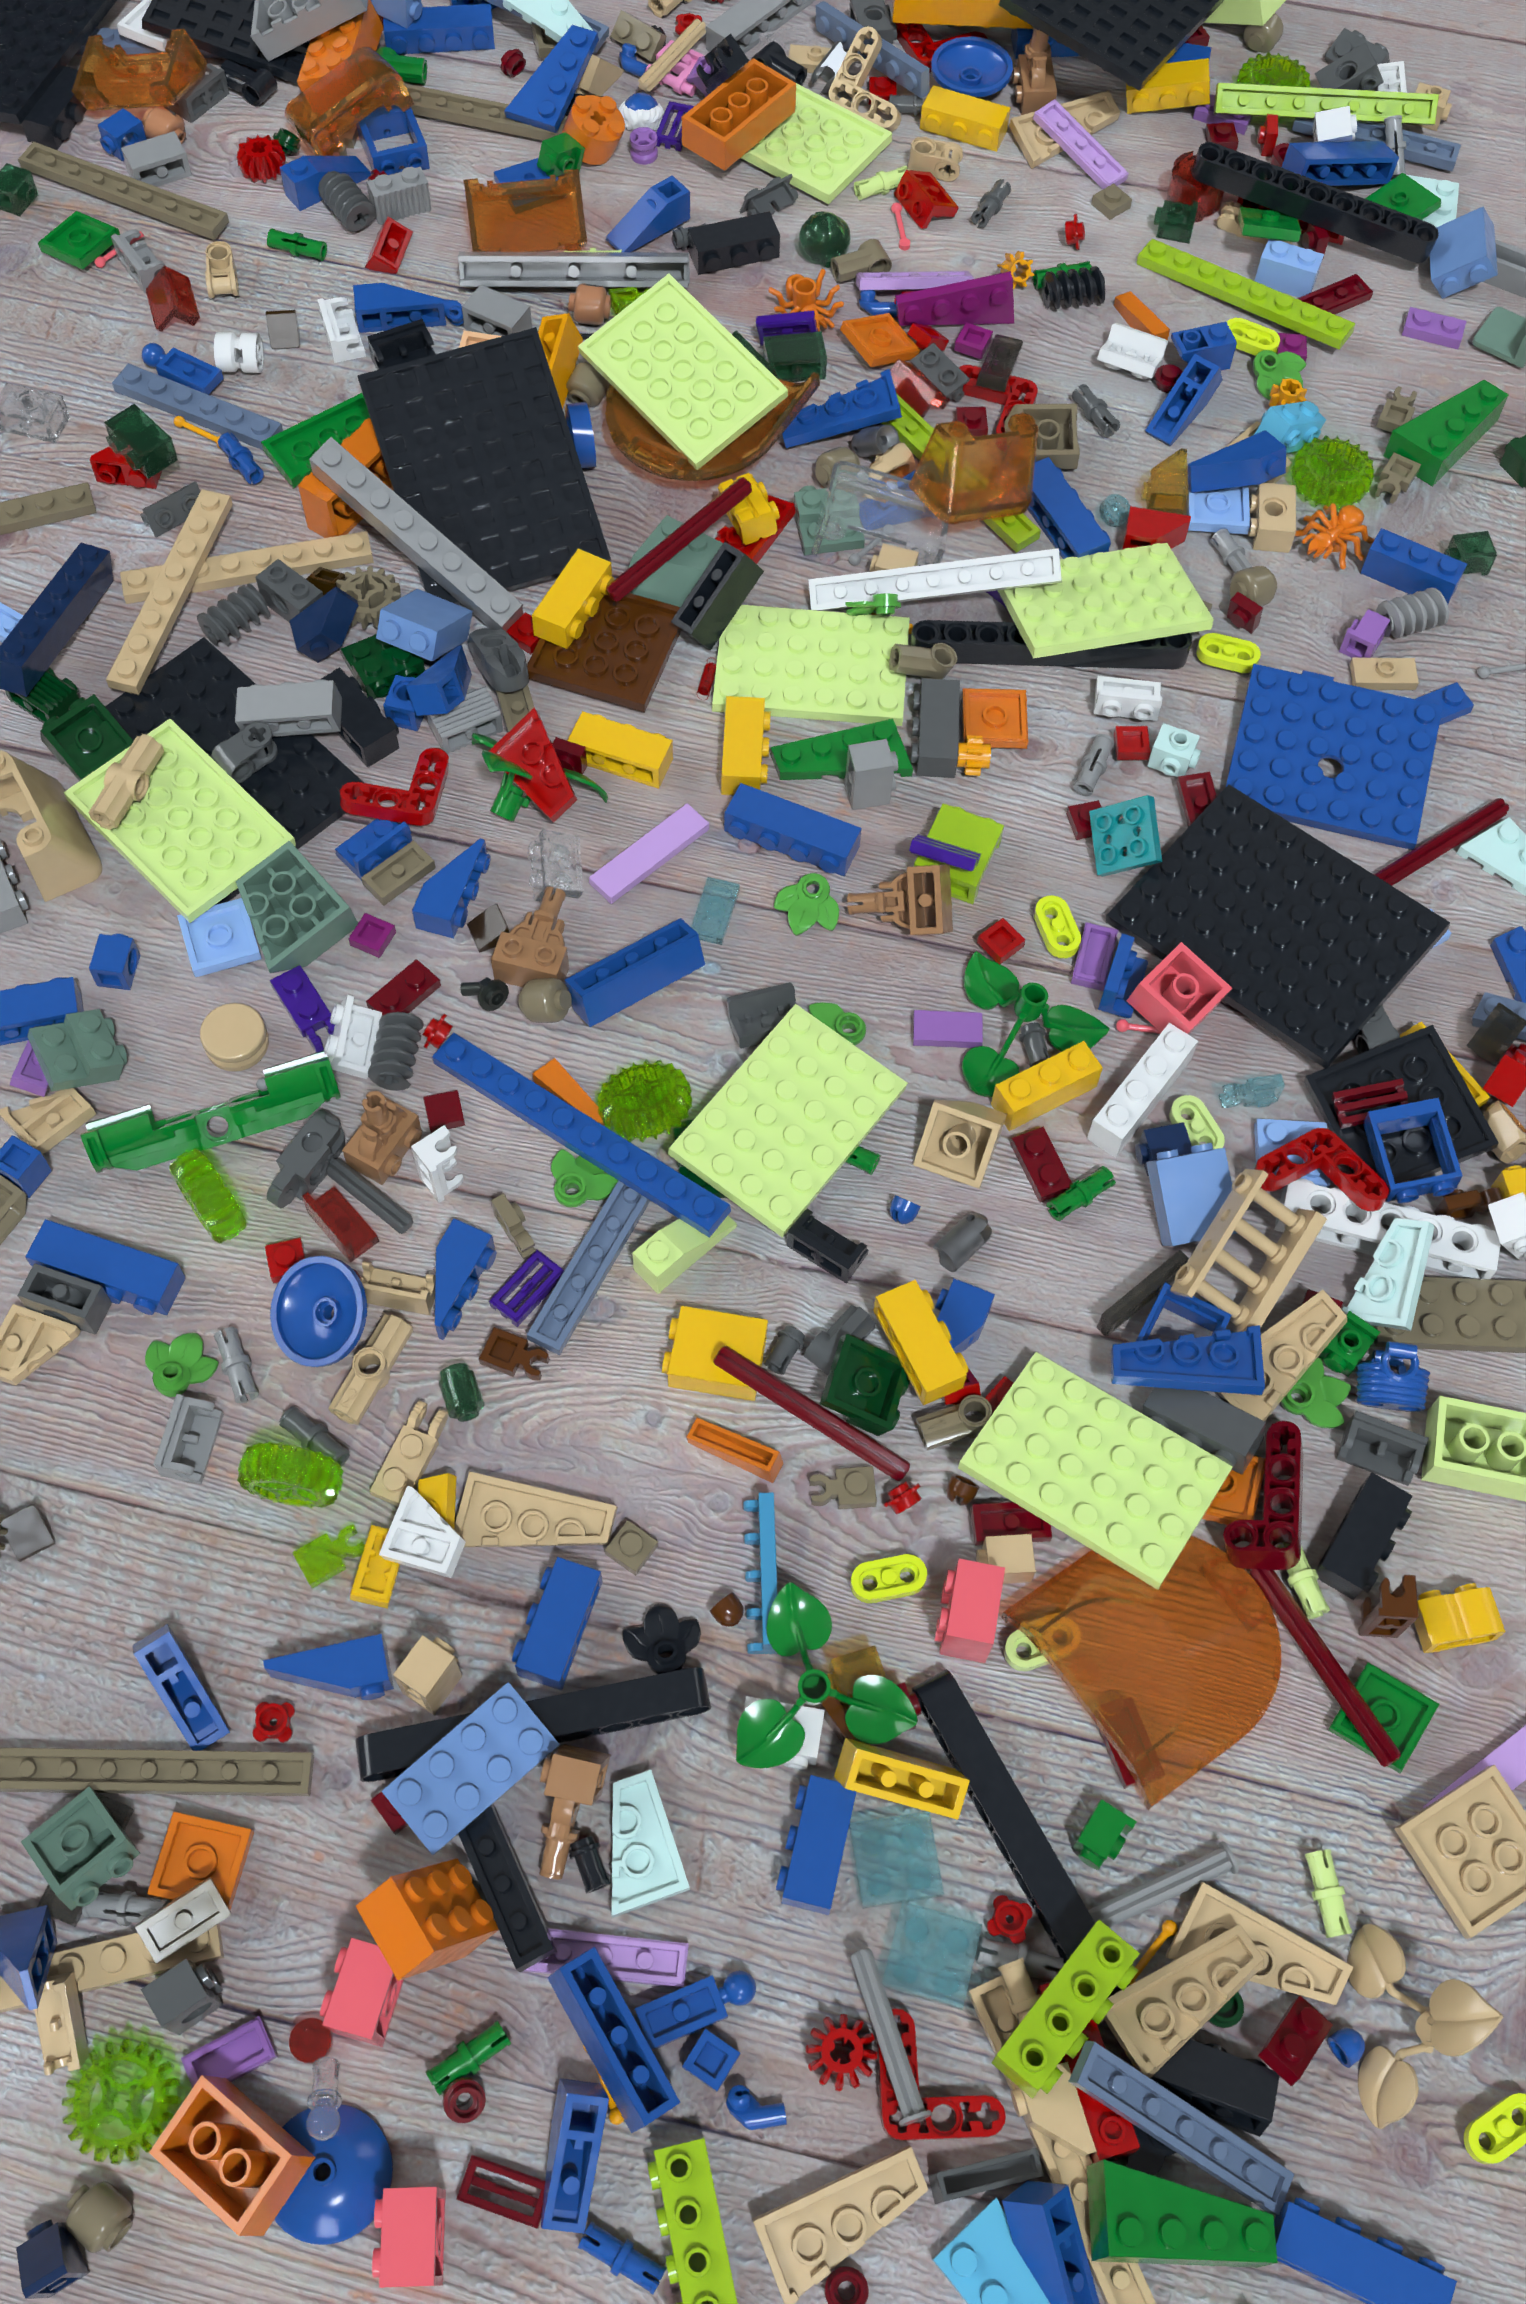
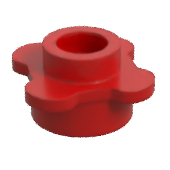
[675,13,702,36]
[1065,214,1085,250]
[423,1013,453,1049]
[884,1481,922,1515]
[252,1702,295,1743]
[986,1895,1033,1944]

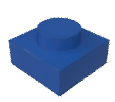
[682,2029,740,2092]

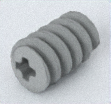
[1376,588,1449,639]

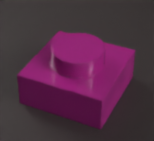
[954,322,993,359]
[1277,333,1307,362]
[348,913,396,958]

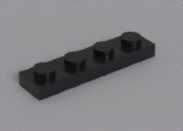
[458,1804,557,1972]

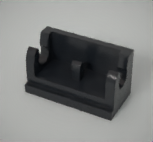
[696,33,749,95]
[367,319,435,370]
[787,1208,869,1284]

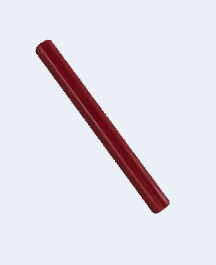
[606,477,752,602]
[1374,798,1509,886]
[713,1345,910,1481]
[1250,1569,1401,1767]

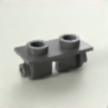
[739,174,798,216]
[910,343,970,402]
[140,481,200,537]

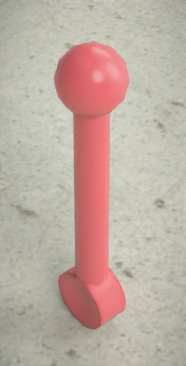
[891,202,910,251]
[94,231,144,268]
[1116,1019,1161,1034]

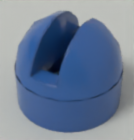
[890,1195,921,1224]
[1327,2028,1365,2068]

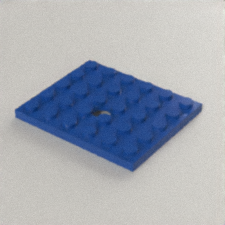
[1225,664,1443,850]

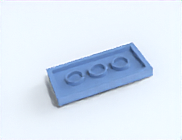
[381,1682,560,1855]

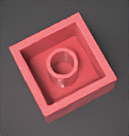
[1126,942,1232,1035]
[934,1558,1005,1663]
[320,1938,404,2047]
[372,2187,446,2288]

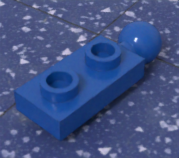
[141,343,224,395]
[635,1970,756,2051]

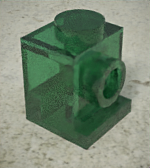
[1154,200,1199,244]
[1444,531,1497,576]

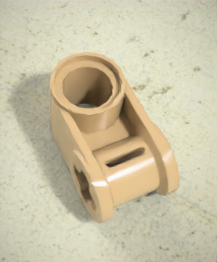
[908,137,963,182]
[205,241,239,299]

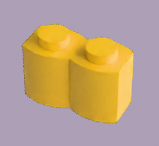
[1414,1583,1506,1653]

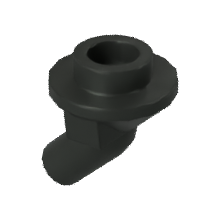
[460,977,509,1011]

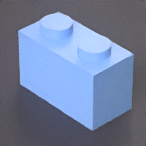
[1255,239,1324,297]

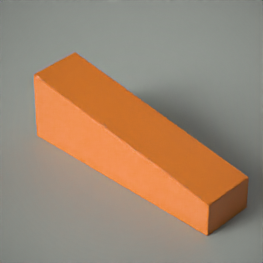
[1114,291,1170,341]
[532,1058,609,1128]
[686,1418,783,1483]

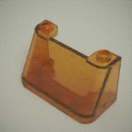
[72,29,207,111]
[284,46,414,156]
[464,169,587,252]
[909,413,1038,524]

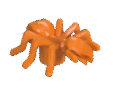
[768,268,844,332]
[1295,503,1375,570]

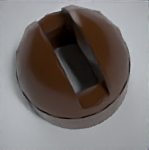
[946,1474,980,1506]
[710,1592,744,1627]

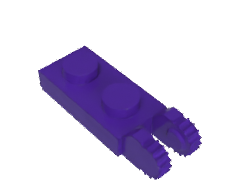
[270,965,335,1052]

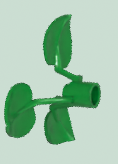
[471,733,608,822]
[962,951,1110,1097]
[736,1583,918,1769]

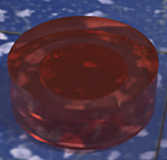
[289,2018,334,2064]

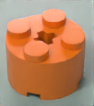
[561,95,625,165]

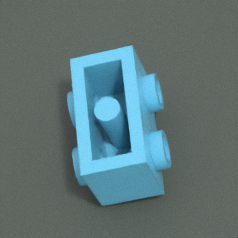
[1254,401,1327,453]

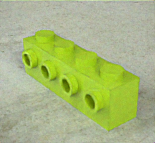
[992,1919,1140,2099]
[647,2138,738,2304]

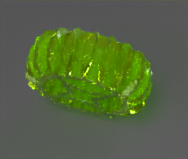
[1236,52,1311,119]
[1291,435,1374,511]
[597,1059,692,1143]
[169,1149,246,1243]
[237,1442,343,1509]
[61,2039,181,2165]

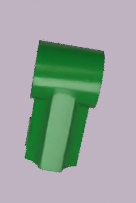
[370,47,428,85]

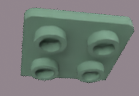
[1472,307,1526,368]

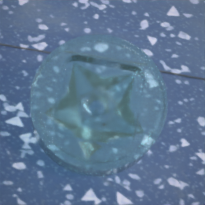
[1099,494,1130,527]

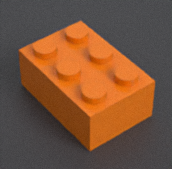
[355,1858,499,1981]
[149,2075,315,2236]

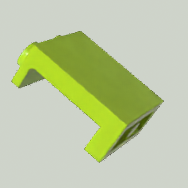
[914,803,1004,905]

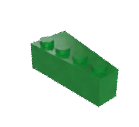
[1383,380,1509,487]
[1087,2159,1278,2268]

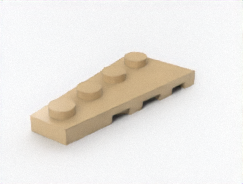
[1009,90,1120,169]
[1217,1290,1347,1421]
[454,1471,618,1548]
[1165,1882,1353,2005]
[1104,1924,1264,2078]
[752,2145,929,2304]

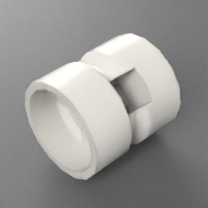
[214,332,264,373]

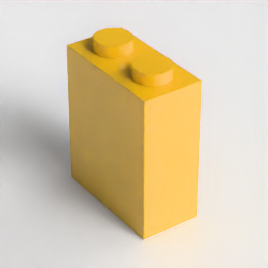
[662,1306,768,1401]

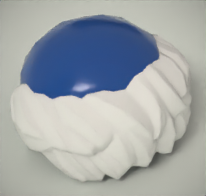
[618,92,664,130]

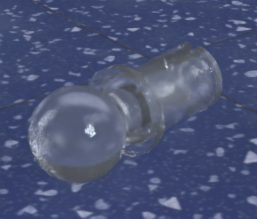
[306,2057,342,2141]

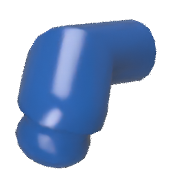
[619,43,648,77]
[859,290,897,317]
[443,299,464,325]
[726,2085,787,2130]

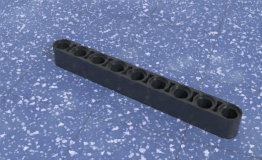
[1191,142,1439,263]
[910,620,1193,670]
[355,1667,711,1782]
[912,1669,1130,1998]

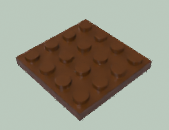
[527,593,681,713]

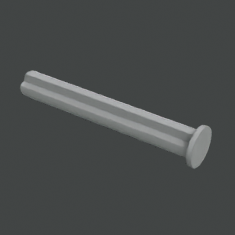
[1088,1841,1239,1928]
[851,1948,932,2127]

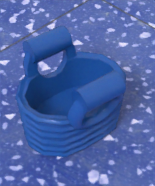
[1356,1341,1430,1412]

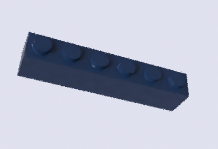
[0,542,114,697]

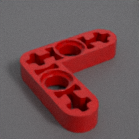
[895,23,988,73]
[958,365,1038,452]
[340,748,449,826]
[1254,1128,1389,1211]
[877,2008,1006,2141]

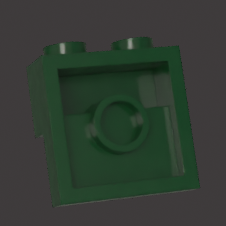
[340,634,425,699]
[40,694,133,781]
[820,1333,910,1436]

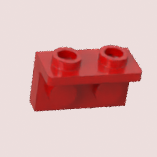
[894,170,959,229]

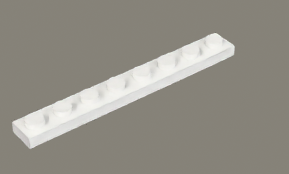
[808,548,1062,611]

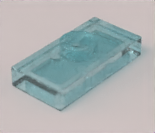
[691,877,740,945]

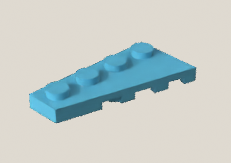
[932,2197,1050,2304]

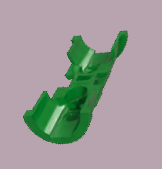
[80,1050,341,1173]

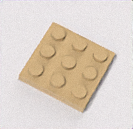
[1394,1765,1526,1939]

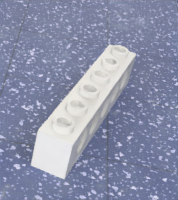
[1274,1179,1501,1279]

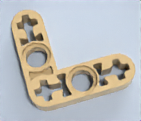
[829,26,901,132]

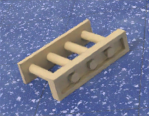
[1170,1169,1327,1333]

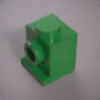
[537,132,585,179]
[1318,1311,1380,1377]
[1072,1799,1137,1870]

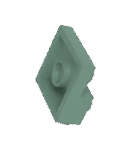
[793,482,865,556]
[27,1009,127,1092]
[21,1786,140,1911]

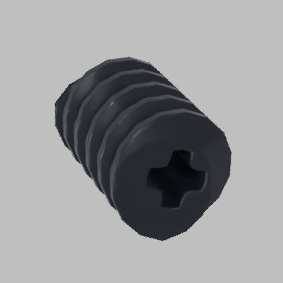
[1042,266,1106,310]

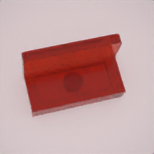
[146,265,200,331]
[890,359,951,418]
[301,1186,379,1263]

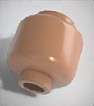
[142,104,186,144]
[568,283,611,326]

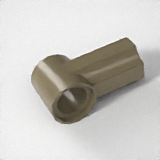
[830,239,892,283]
[889,643,957,679]
[916,1395,992,1451]

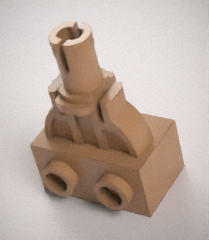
[1012,28,1057,115]
[847,864,953,935]
[491,886,569,987]
[342,1091,422,1185]
[539,1744,611,1879]

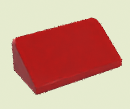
[365,216,413,274]

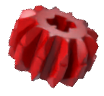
[237,134,286,183]
[805,2014,877,2092]

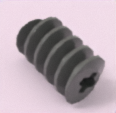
[318,171,376,232]
[197,583,270,646]
[368,1012,424,1091]

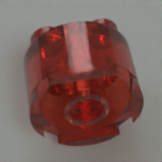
[1166,151,1225,222]

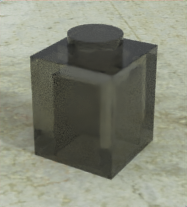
[1466,1002,1526,1065]

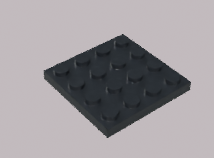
[1304,1025,1499,1184]

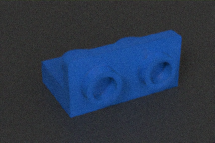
[335,819,412,881]
[1098,934,1148,1019]

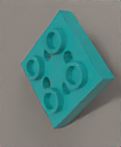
[1089,795,1162,877]

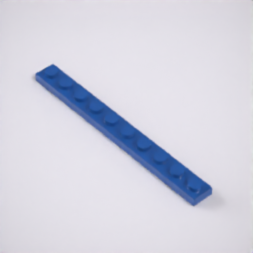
[432,1033,731,1238]

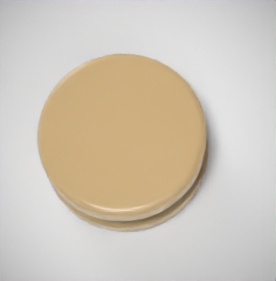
[200,1003,269,1071]

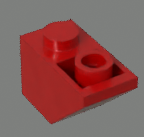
[90,436,165,489]
[1122,506,1191,550]
[1482,1043,1526,1107]

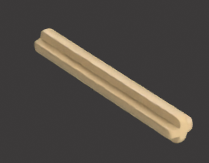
[638,19,706,93]

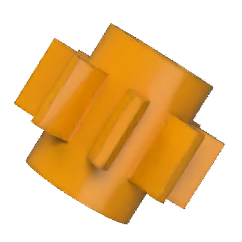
[997,251,1034,289]
[1269,378,1307,407]
[957,735,991,776]

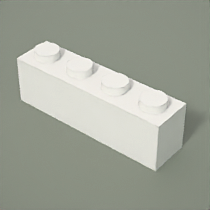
[1087,1023,1198,1158]

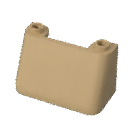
[0,750,103,902]

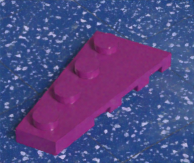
[895,271,1014,326]

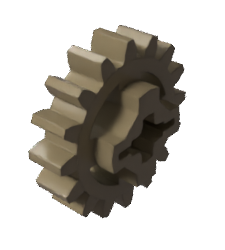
[336,566,401,629]

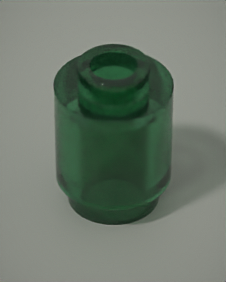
[438,1363,485,1422]

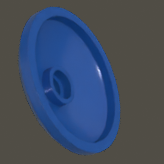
[931,37,1013,98]
[270,1256,367,1367]
[274,2103,393,2245]

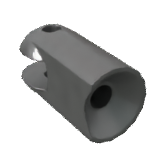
[811,41,854,93]
[851,425,899,458]
[933,1212,992,1272]

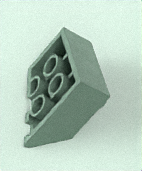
[628,515,723,607]
[236,841,358,973]

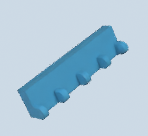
[743,1492,777,1654]

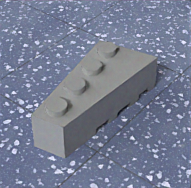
[251,0,368,62]

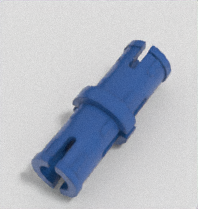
[218,432,264,485]
[578,2221,667,2295]

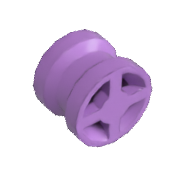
[630,127,658,165]

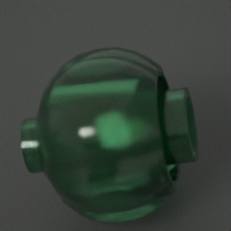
[798,211,851,268]

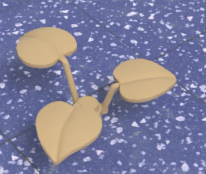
[1347,1924,1503,2129]

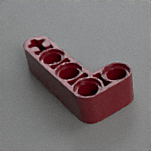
[1223,1421,1304,1570]

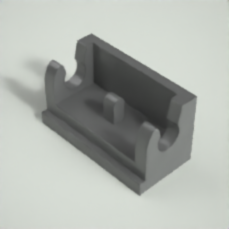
[167,63,229,123]
[1336,1411,1429,1486]

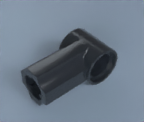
[751,41,807,86]
[221,60,277,107]

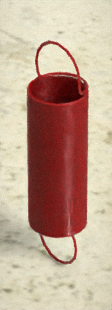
[697,657,717,700]

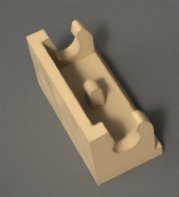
[360,1261,436,1315]
[34,1971,89,2076]

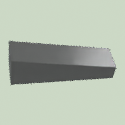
[928,2148,1044,2204]

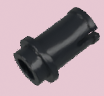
[569,1836,611,1894]

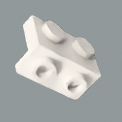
[1097,323,1168,379]
[1094,676,1162,721]
[324,994,382,1079]

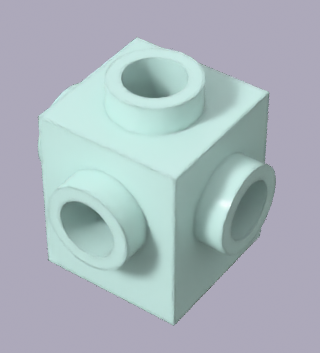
[1147,723,1202,777]

